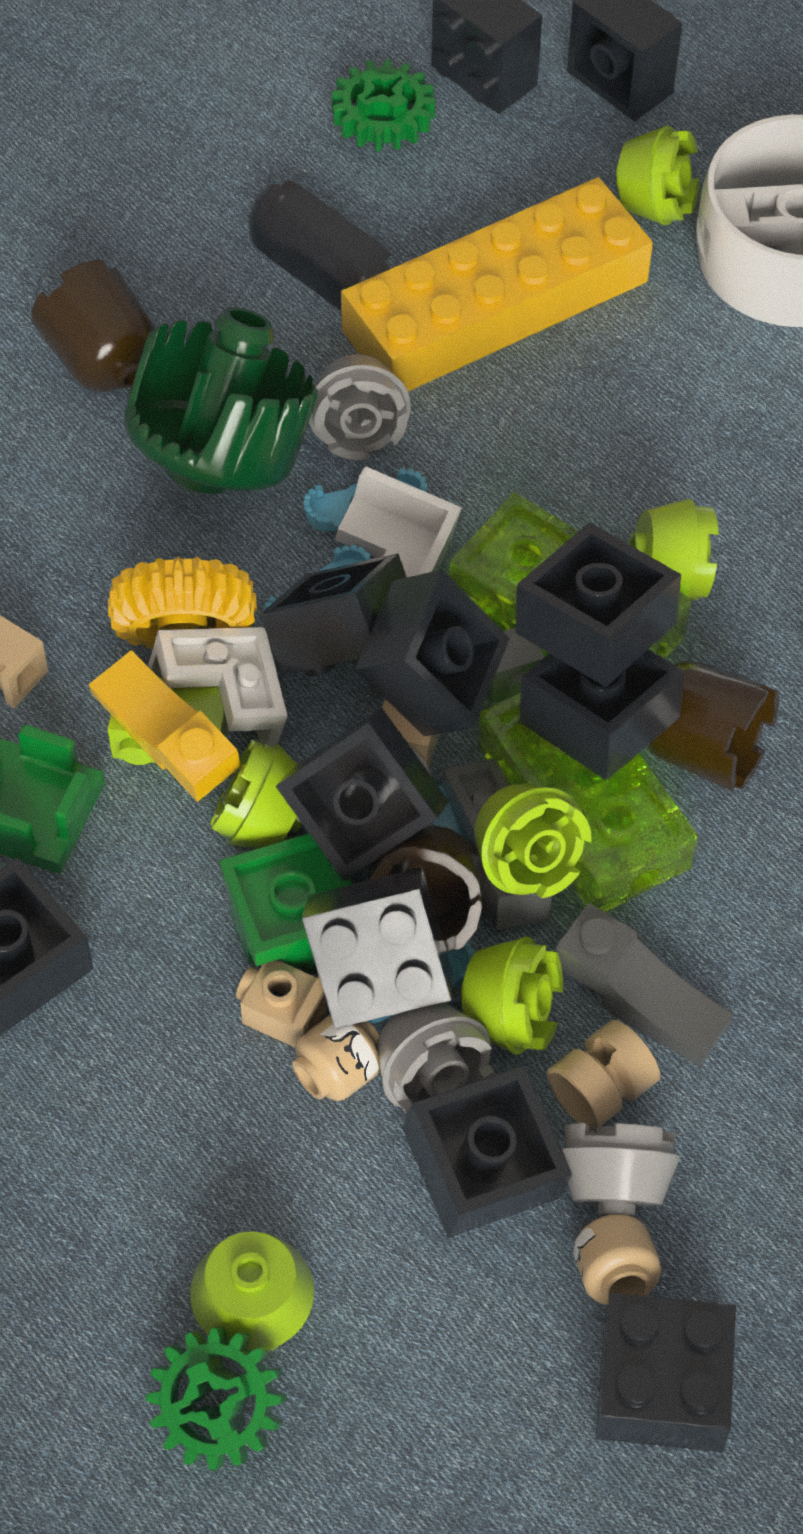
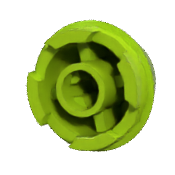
[616,125,700,226]
[629,498,719,606]
[209,740,302,849]
[474,784,592,898]
[461,937,563,1055]
[190,1231,314,1351]

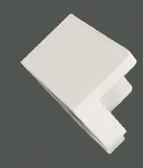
[335,467,462,577]
[148,627,287,747]

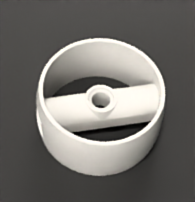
[696,115,803,327]

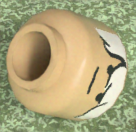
[292,1015,380,1101]
[573,1214,661,1305]

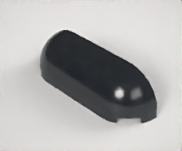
[249,180,391,310]

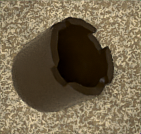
[31,259,156,392]
[647,660,780,791]
[369,824,484,952]

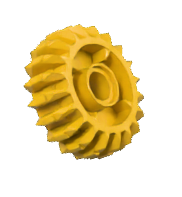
[108,556,257,650]

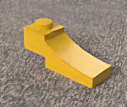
[88,650,241,802]

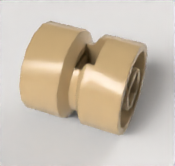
[546,1020,660,1131]

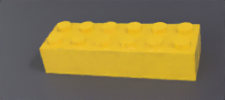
[341,177,653,392]

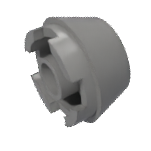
[309,354,411,460]
[377,1002,494,1115]
[561,1123,680,1217]

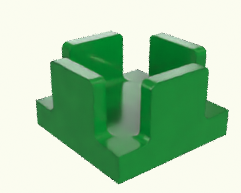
[0,725,105,874]
[219,833,352,974]

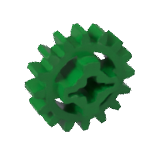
[331,59,435,152]
[146,1326,287,1470]

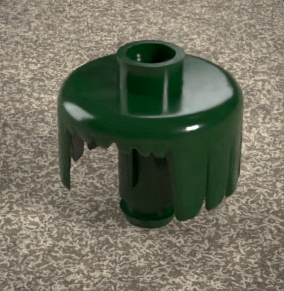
[123,307,318,494]

